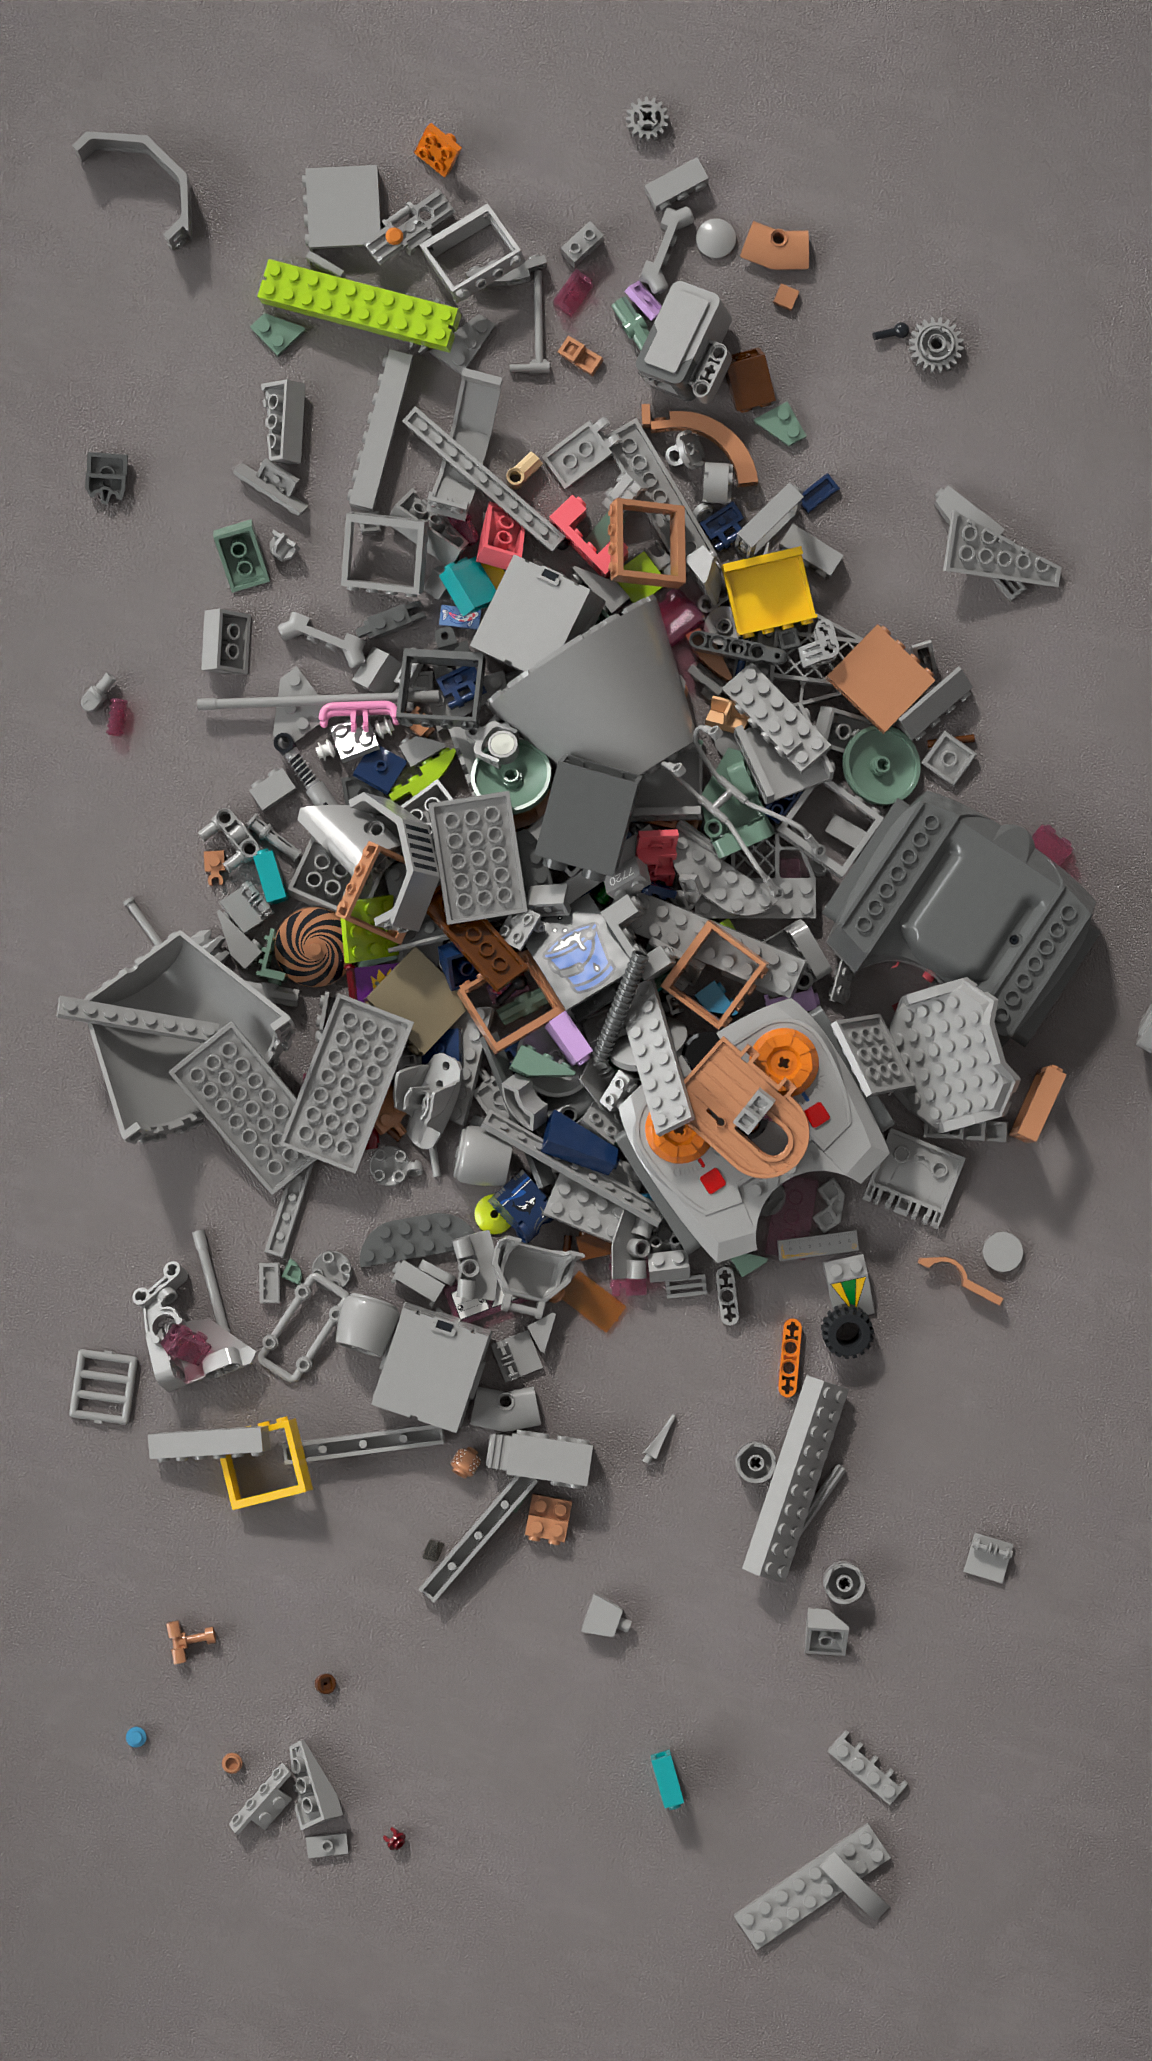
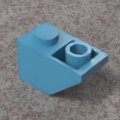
[694,981,738,1016]

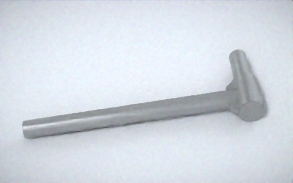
[510,270,550,374]

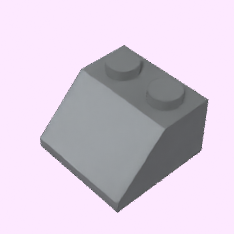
[685,545,724,606]

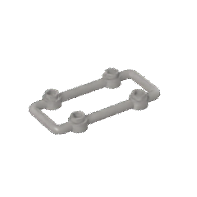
[258,1273,350,1383]

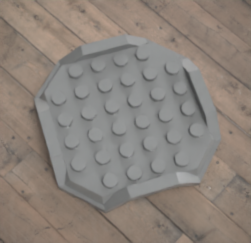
[888,977,1021,1133]

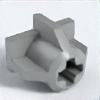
[270,530,301,561]

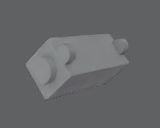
[391,1260,446,1307]

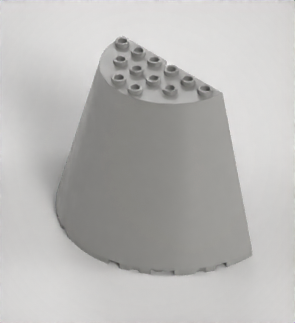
[485,595,695,780]
[84,930,295,1144]

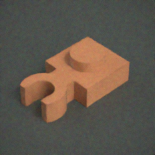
[204,850,226,886]

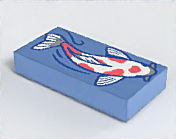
[439,605,481,630]

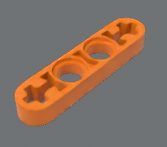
[778,1318,802,1397]

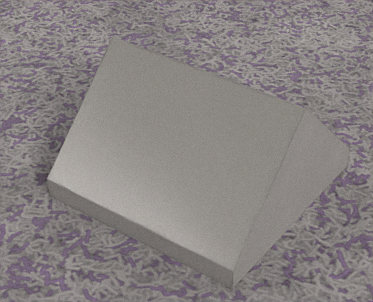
[352,647,402,693]

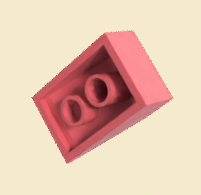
[476,501,525,570]

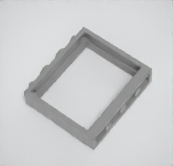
[419,203,525,303]
[734,482,804,559]
[341,512,429,597]
[775,779,884,879]

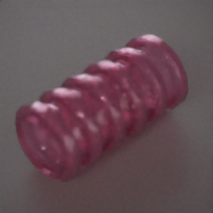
[106,698,128,736]

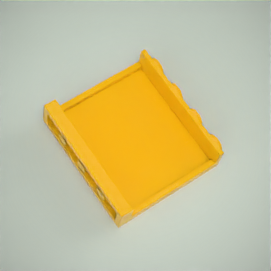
[721,546,818,639]

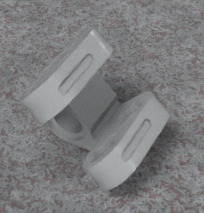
[798,619,839,668]

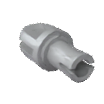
[81,672,116,712]

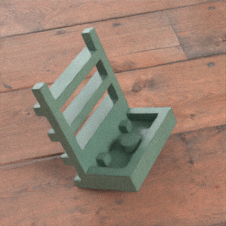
[256,928,288,986]

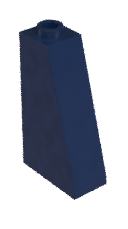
[541,1110,620,1176]

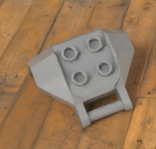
[492,1236,585,1320]

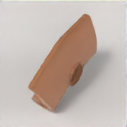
[740,221,809,270]

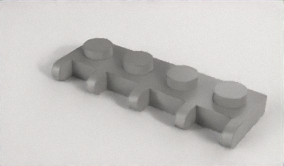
[828,1730,908,1805]

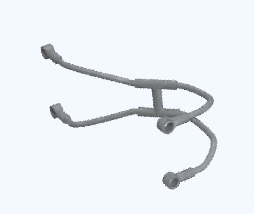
[661,725,826,899]

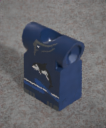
[488,1170,554,1244]

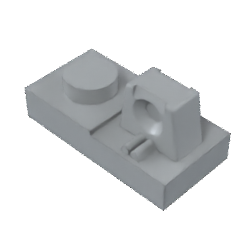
[687,660,726,700]

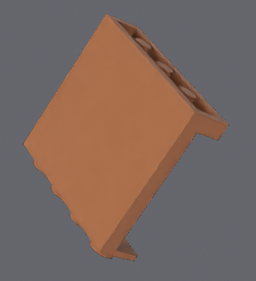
[826,624,935,734]

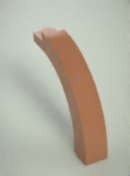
[650,411,758,487]

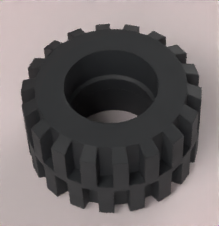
[821,1304,874,1359]

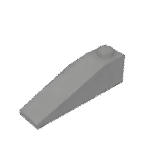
[289,1740,343,1830]

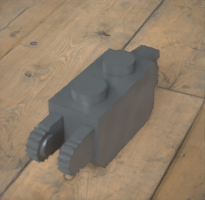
[355,600,426,639]

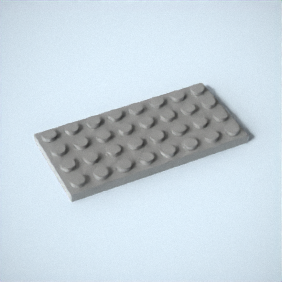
[279,993,414,1174]
[168,1021,317,1195]

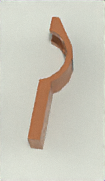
[917,1257,1003,1306]

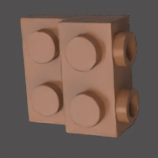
[525,1494,572,1545]

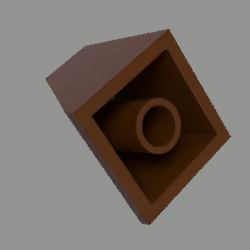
[721,347,776,413]

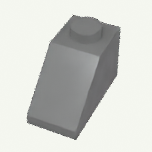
[399,736,446,769]

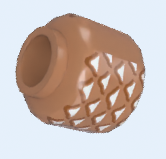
[451,1447,481,1479]

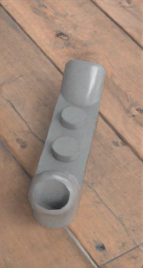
[639,207,694,295]
[278,612,366,668]

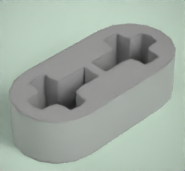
[418,1259,456,1286]

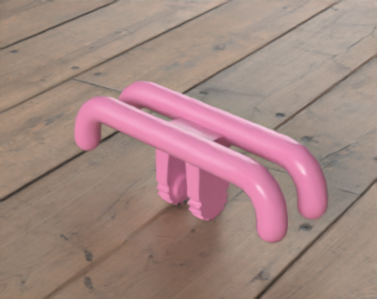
[319,701,400,733]

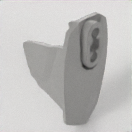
[393,1053,463,1149]

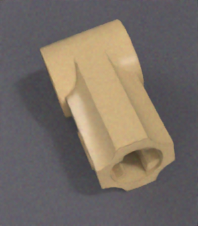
[506,452,543,490]

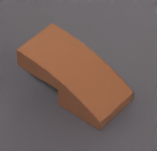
[558,336,604,376]

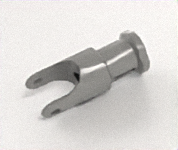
[644,540,671,575]

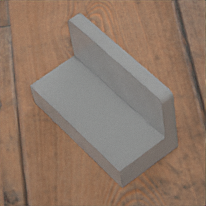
[526,884,571,917]

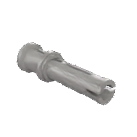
[245,814,302,862]

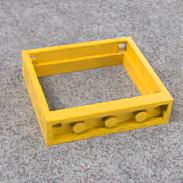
[220,1416,313,1510]

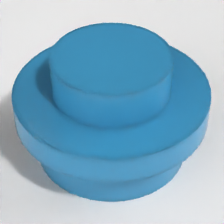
[126,1727,147,1747]

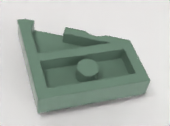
[250,313,306,357]
[753,401,806,447]

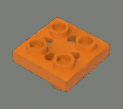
[414,123,462,178]

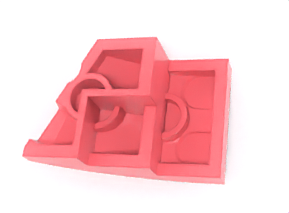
[635,829,679,886]

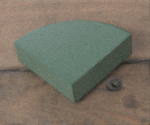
[281,1258,302,1285]

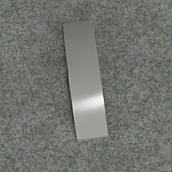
[820,1852,890,1921]

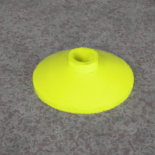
[475,1194,511,1234]

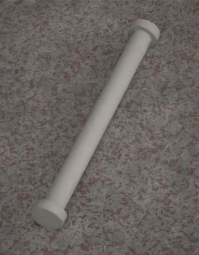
[123,896,163,945]

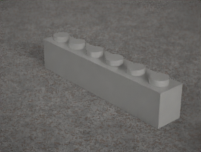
[148,1426,270,1462]

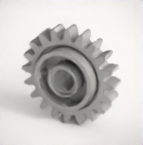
[908,317,964,373]

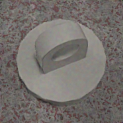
[665,430,705,470]

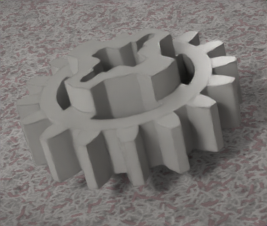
[626,96,669,142]

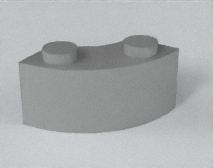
[502,1073,548,1131]

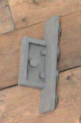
[233,458,308,516]
[229,1763,292,1835]

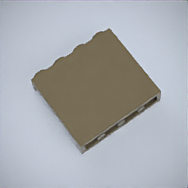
[363,946,473,1056]

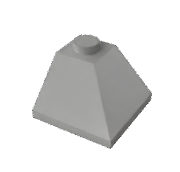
[805,1608,849,1656]

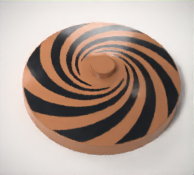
[275,906,352,987]

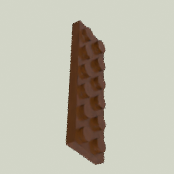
[426,885,528,992]

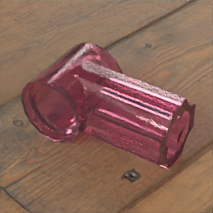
[447,512,480,547]

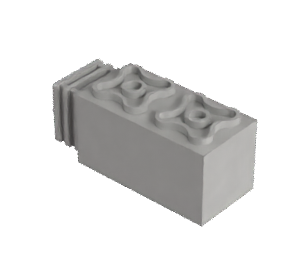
[486,1429,593,1489]

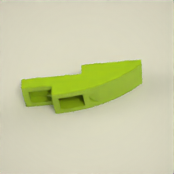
[389,747,457,803]

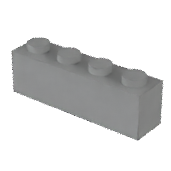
[261,379,305,465]
[448,727,485,796]

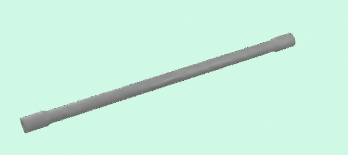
[197,690,439,711]

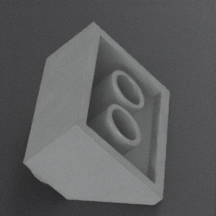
[201,609,251,674]

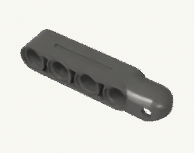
[689,631,787,665]

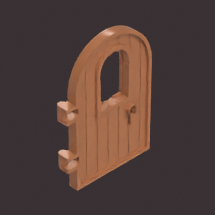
[684,1036,810,1178]

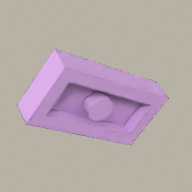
[624,281,662,321]

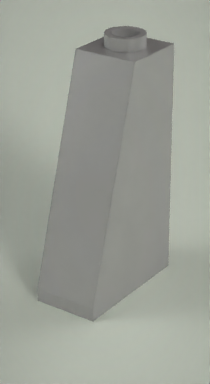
[934,485,1005,535]

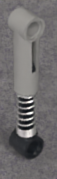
[274,733,338,806]

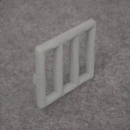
[69,1349,138,1425]

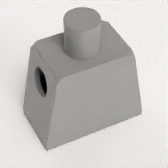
[581,1593,632,1637]

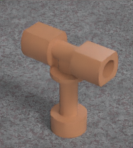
[166,1620,216,1664]

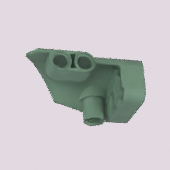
[701,748,775,859]

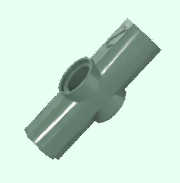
[611,296,649,351]
[496,988,549,1026]

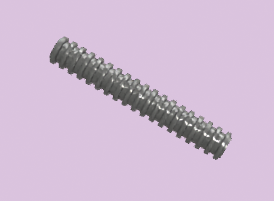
[592,950,649,1062]

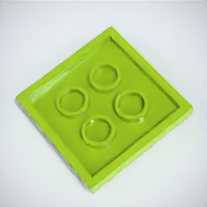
[341,895,399,963]

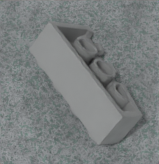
[389,488,469,565]

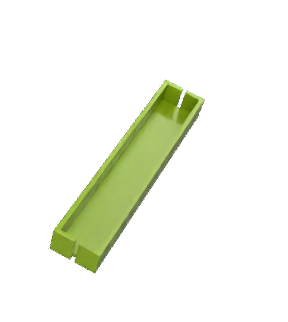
[257,259,462,353]

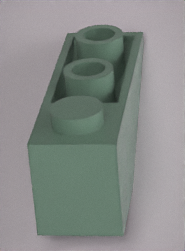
[509,1044,576,1078]

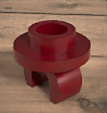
[383,1827,406,1850]

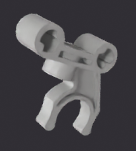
[132,1261,188,1347]

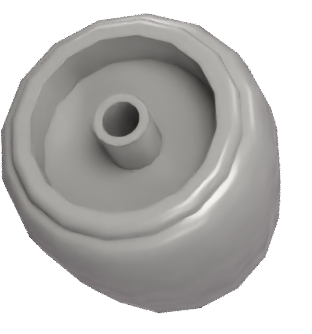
[453,1126,513,1186]
[335,1293,400,1357]

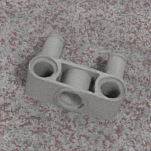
[198,808,259,873]

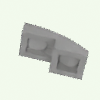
[733,1088,776,1135]

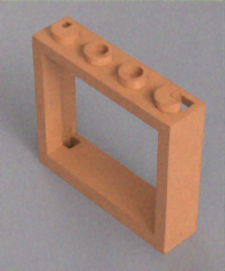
[608,498,686,589]
[335,841,407,945]
[661,920,769,1030]
[457,949,566,1055]
[1009,1064,1067,1143]

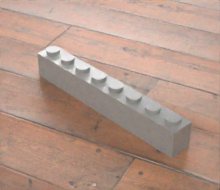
[347,350,414,512]

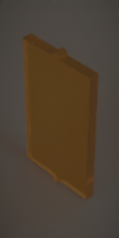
[562,1271,626,1333]

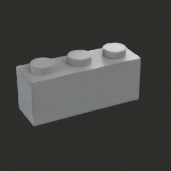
[644,158,709,211]
[779,524,844,579]

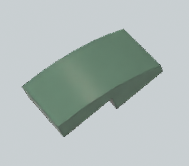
[584,512,626,553]

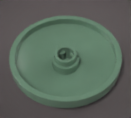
[843,726,921,806]
[471,739,552,814]

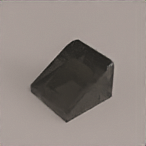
[422,1538,444,1562]

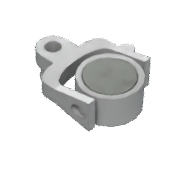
[465,721,519,769]

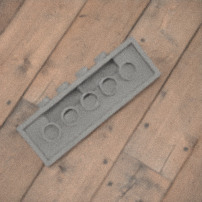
[722,662,832,774]

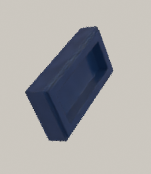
[801,473,840,514]

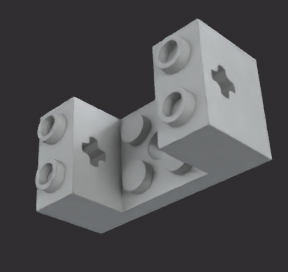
[600,894,678,981]

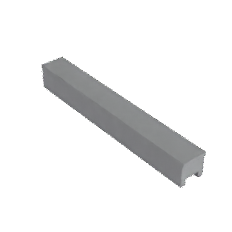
[282,1424,446,1465]
[418,1476,539,1603]

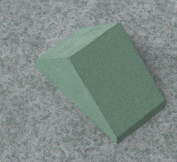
[731,1253,768,1277]

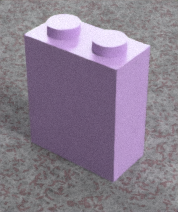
[544,1011,593,1067]

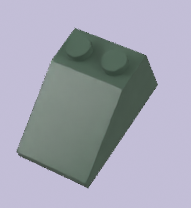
[213,519,270,593]

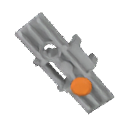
[363,189,456,265]

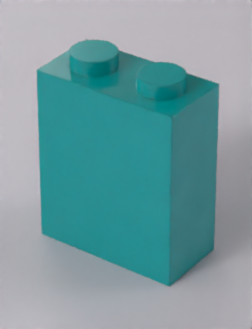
[439,556,496,617]
[253,848,289,906]
[650,1750,684,1810]

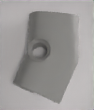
[611,1209,654,1280]
[452,1230,497,1301]
[470,1386,541,1432]

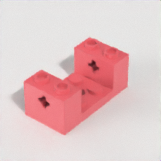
[549,495,629,579]

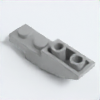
[466,254,547,286]

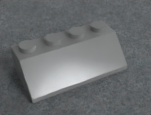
[895,667,973,741]

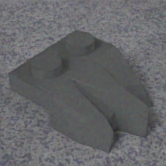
[85,452,128,506]

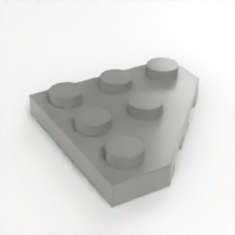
[273,666,324,749]

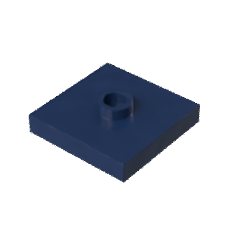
[352,746,408,795]
[422,1028,462,1066]

